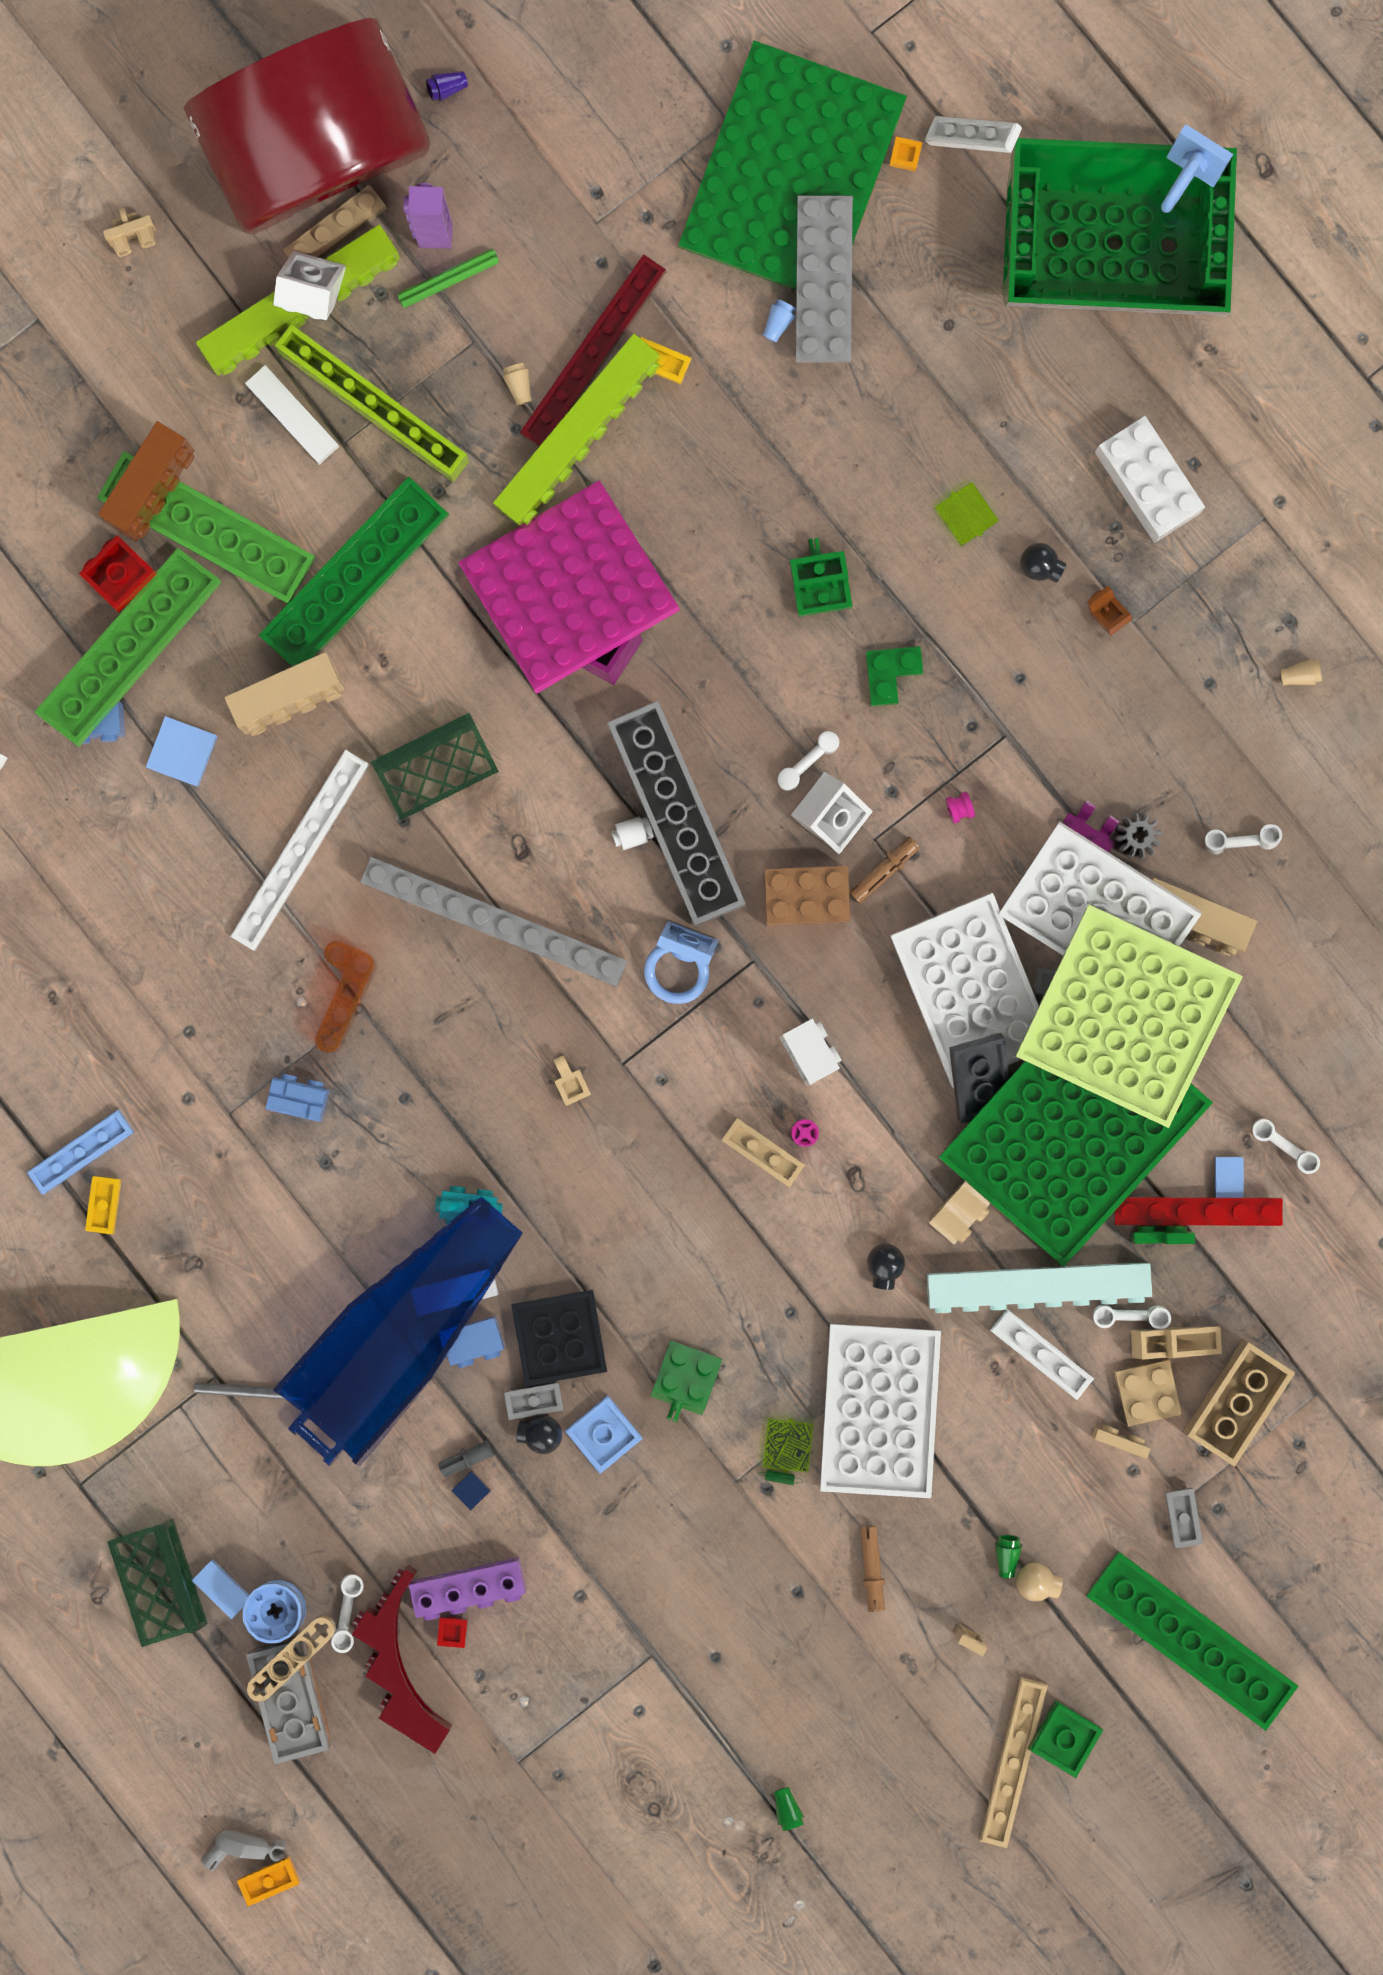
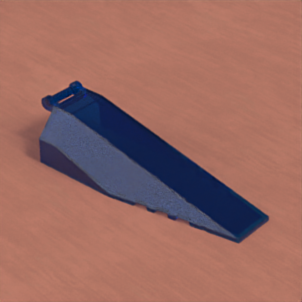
[273,1196,523,1466]

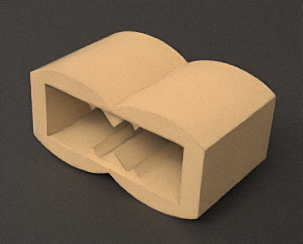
[928,1181,990,1244]

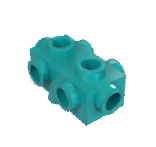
[435,1186,503,1229]

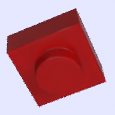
[437,1616,468,1648]

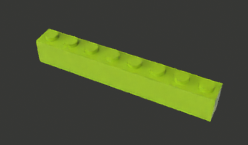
[196,224,400,376]
[275,324,470,483]
[493,334,661,526]

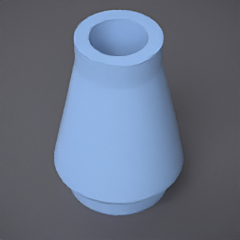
[762,299,796,343]

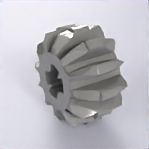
[1114,812,1162,859]

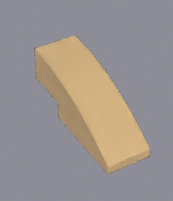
[1131,1326,1222,1360]

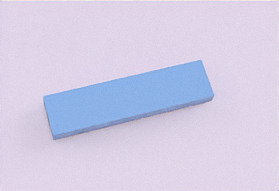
[27,1110,135,1195]

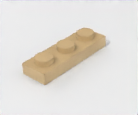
[721,1118,805,1188]

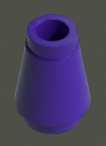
[426,71,468,102]

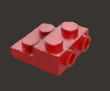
[79,535,157,613]

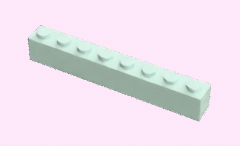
[926,1262,1152,1313]

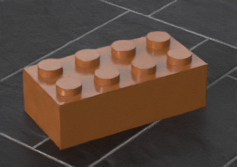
[97,421,195,543]

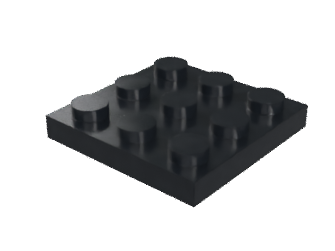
[511,1289,608,1387]

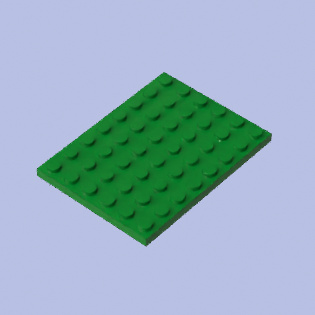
[678,40,907,291]
[939,1060,1213,1267]

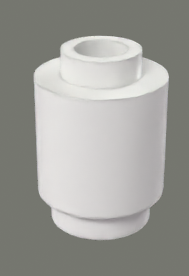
[611,816,654,850]

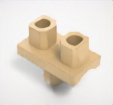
[103,207,157,257]

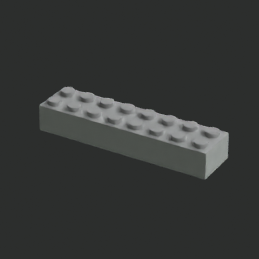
[607,701,746,927]

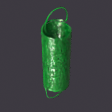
[757,1470,803,1486]

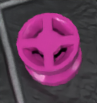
[945,791,975,824]
[791,1119,819,1147]

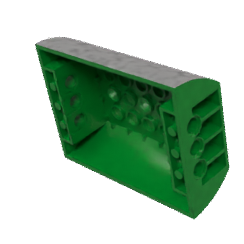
[1002,138,1237,316]

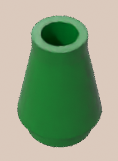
[995,1534,1023,1578]
[774,1787,804,1831]

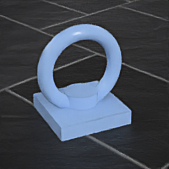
[1161,124,1233,213]
[644,920,719,1004]

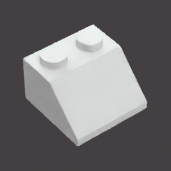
[274,251,346,320]
[791,772,873,854]

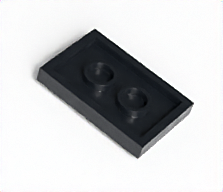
[949,1033,1009,1124]

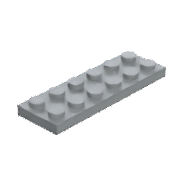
[796,196,853,363]

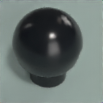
[1020,543,1066,583]
[867,1244,905,1290]
[516,1416,562,1454]

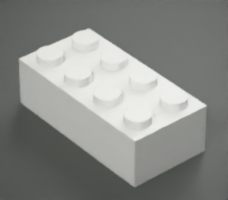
[1095,416,1205,543]
[780,1018,842,1086]

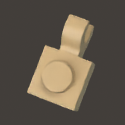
[554,1055,591,1106]

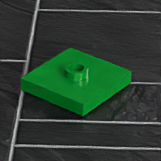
[1027,1700,1103,1778]

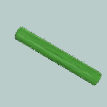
[397,249,499,308]

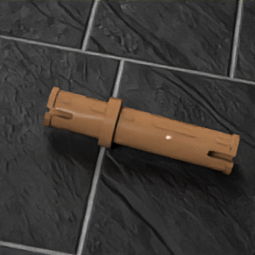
[849,836,921,905]
[860,1525,886,1612]

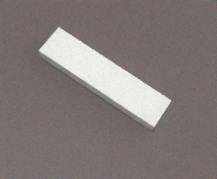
[924,116,1022,153]
[245,365,339,465]
[990,1309,1094,1400]

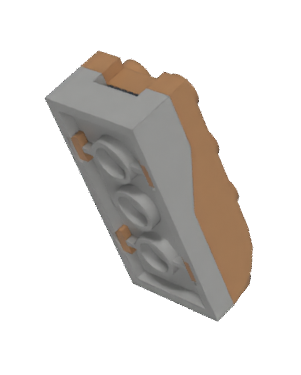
[246,1637,331,1765]

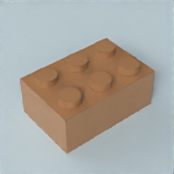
[764,866,850,927]

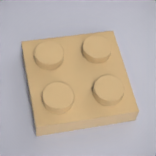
[1114,1359,1182,1427]

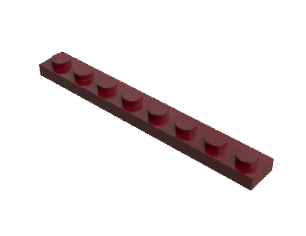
[520,254,666,447]

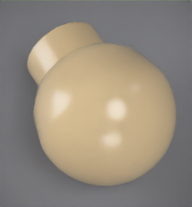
[1016,1562,1063,1601]

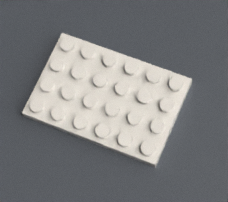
[998,821,1202,955]
[890,892,1039,1088]
[820,1324,941,1498]

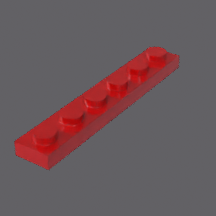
[1114,1197,1283,1226]

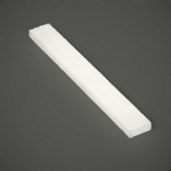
[230,750,369,951]

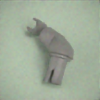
[201,1830,287,1871]

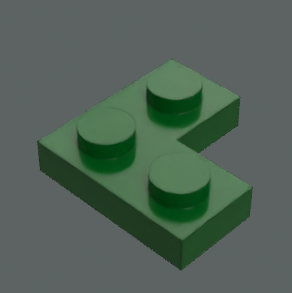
[866,646,923,707]
[1130,1225,1195,1245]

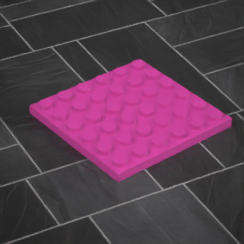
[458,480,680,694]

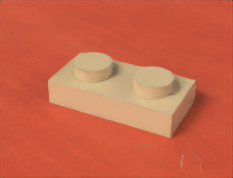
[1091,1424,1151,1459]

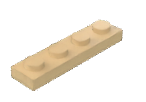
[283,184,387,258]

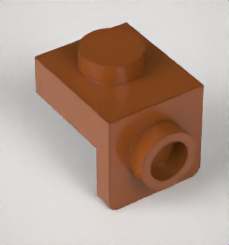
[1087,586,1132,636]

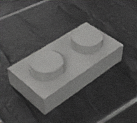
[504,1382,564,1420]
[1165,1487,1203,1548]

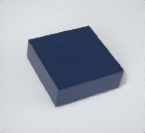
[451,1470,491,1511]

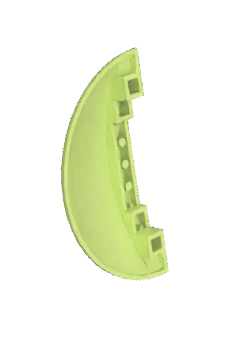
[0,1299,180,1466]

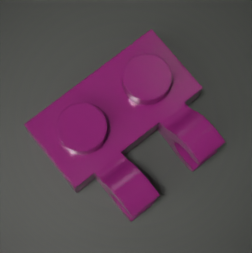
[1062,801,1119,852]

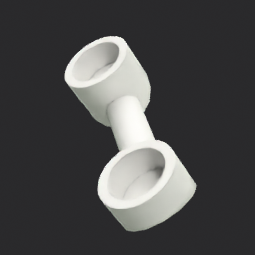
[777,731,840,791]
[1204,824,1282,855]
[1252,1118,1320,1174]
[1093,1304,1171,1330]
[330,1574,363,1653]

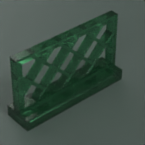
[371,712,499,820]
[107,1519,208,1647]

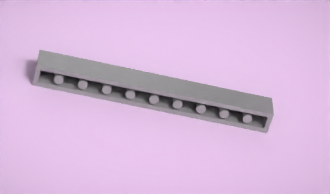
[361,857,628,988]

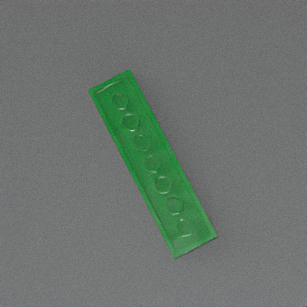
[259,477,450,667]
[1085,1551,1299,1731]

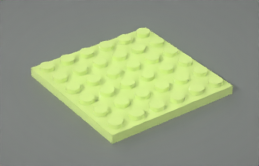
[1016,904,1243,1128]

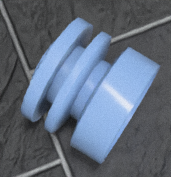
[243,1580,306,1643]

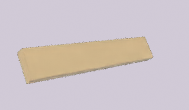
[979,1676,1048,1848]

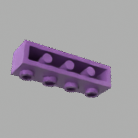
[404,183,452,248]
[409,1557,527,1621]

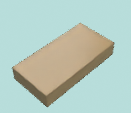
[953,1624,987,1657]

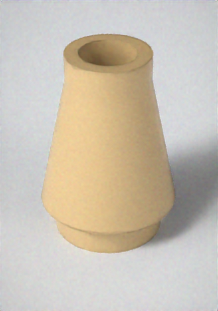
[502,363,532,406]
[1280,658,1322,686]

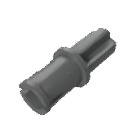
[438,1440,494,1477]

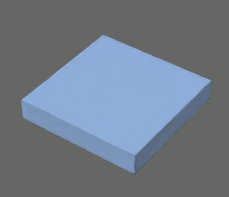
[146,716,218,787]
[565,1395,643,1474]

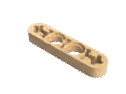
[247,1615,336,1702]

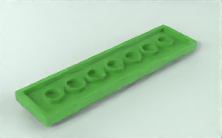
[97,451,316,604]
[35,548,221,748]

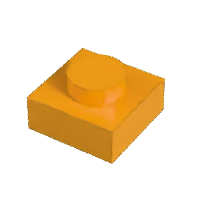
[889,136,923,172]

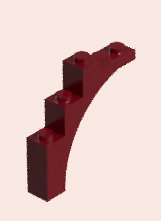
[351,1565,452,1754]

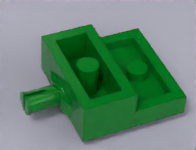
[789,538,853,617]
[650,1340,722,1422]

